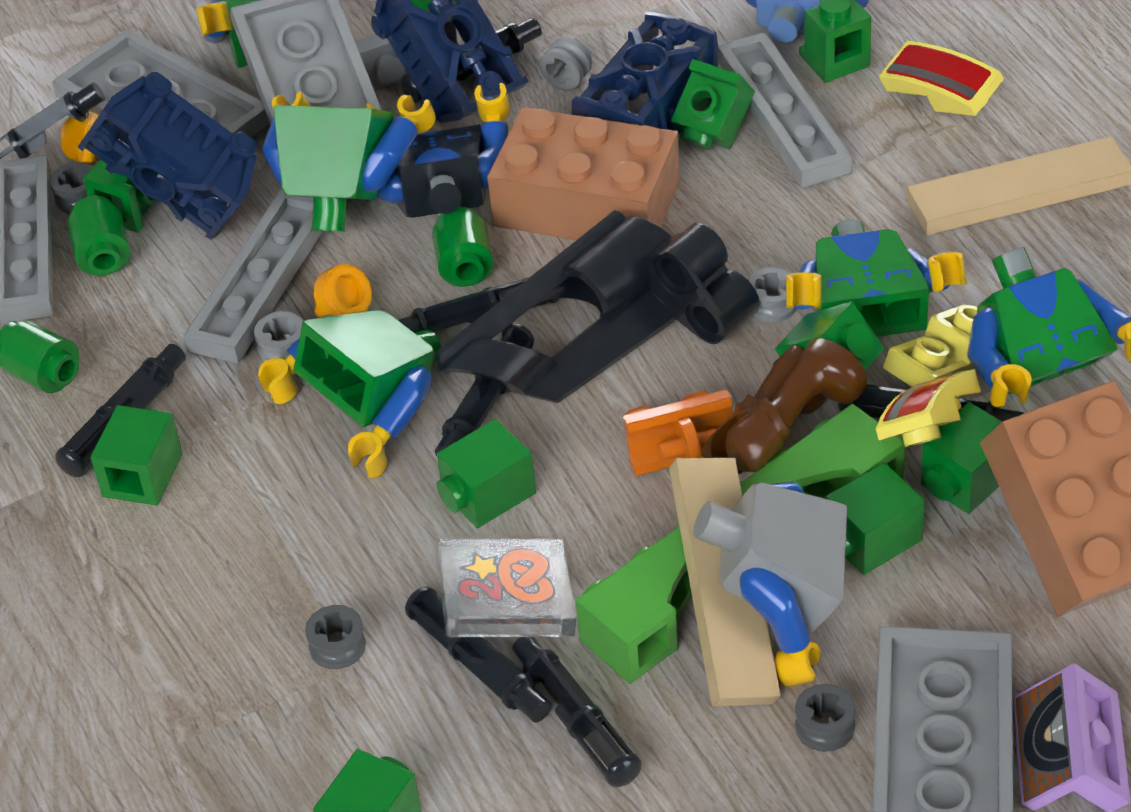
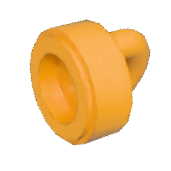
[60,112,106,166]
[314,263,372,318]

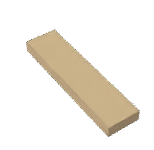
[906,136,1131,236]
[669,458,781,707]

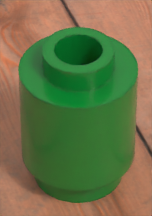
[68,196,130,276]
[432,207,494,287]
[0,321,79,393]

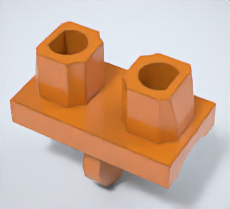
[622,390,733,476]

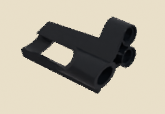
[435,210,760,403]

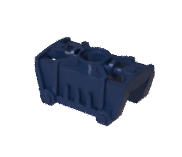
[371,0,529,123]
[572,12,718,135]
[78,71,257,239]

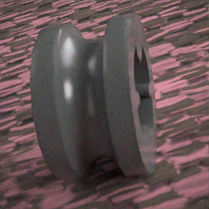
[50,162,93,213]
[305,605,366,669]
[795,684,855,752]

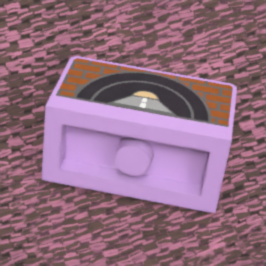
[1013,663,1131,812]

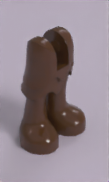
[702,339,868,475]

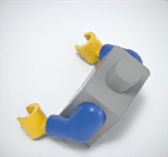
[693,481,847,687]

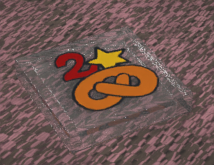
[437,539,577,637]

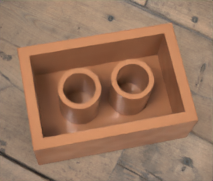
[487,107,680,240]
[980,380,1131,617]

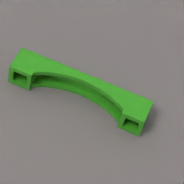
[576,404,905,684]

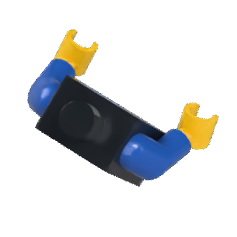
[366,83,511,218]

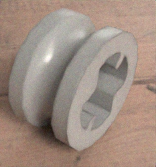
[539,37,593,90]
[748,267,796,323]
[254,311,303,362]

